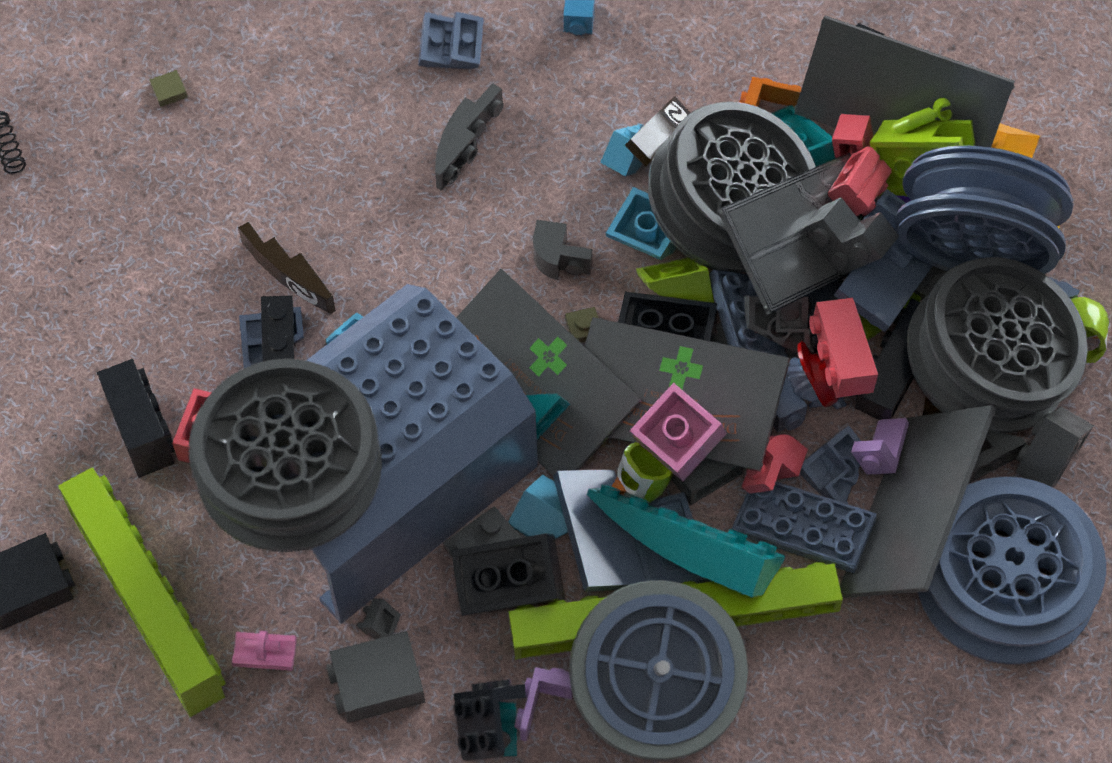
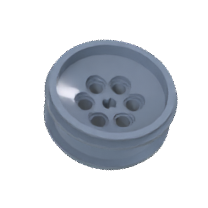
[895,146,1074,274]

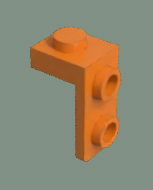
[740,76,802,107]

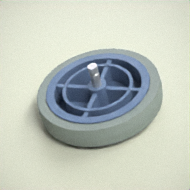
[569,580,748,760]

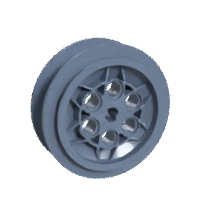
[918,477,1106,664]

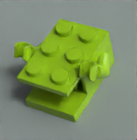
[870,98,975,197]

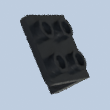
[453,679,526,761]

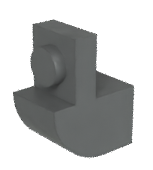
[533,220,592,280]

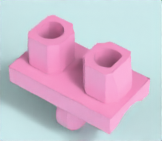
[232,631,297,671]

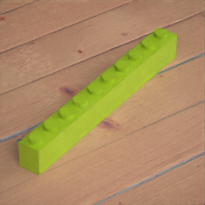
[509,562,843,659]

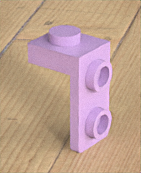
[851,418,909,475]
[515,667,573,741]

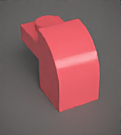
[741,434,808,494]

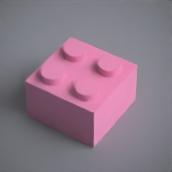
[630,383,727,481]

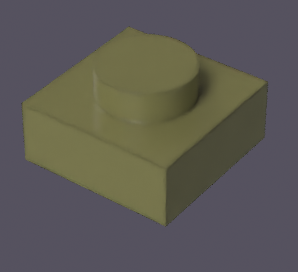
[565,307,598,343]

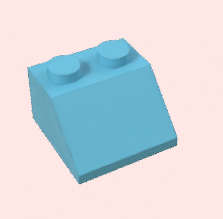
[606,187,676,260]

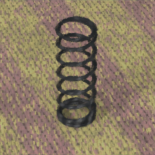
[0,111,26,174]

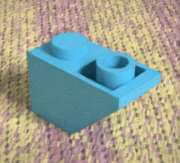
[600,124,644,176]

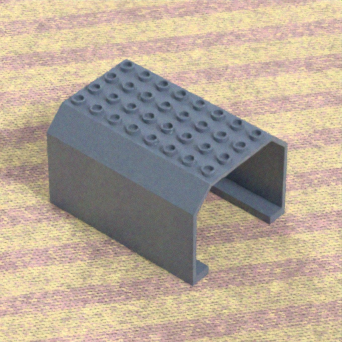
[244,284,538,624]

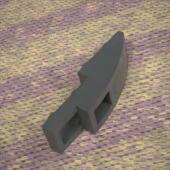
[435,83,504,191]

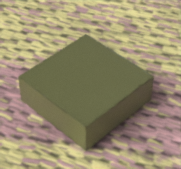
[149,70,188,107]

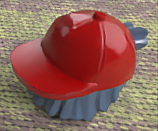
[787,341,847,410]

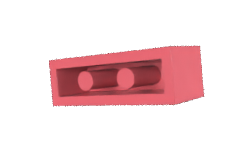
[809,298,878,398]

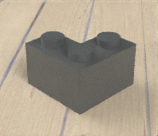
[804,197,899,275]
[1015,406,1094,488]

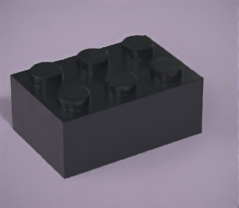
[97,358,175,478]

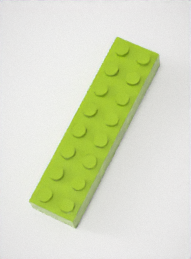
[58,467,226,717]

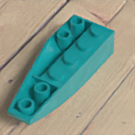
[587,484,785,597]

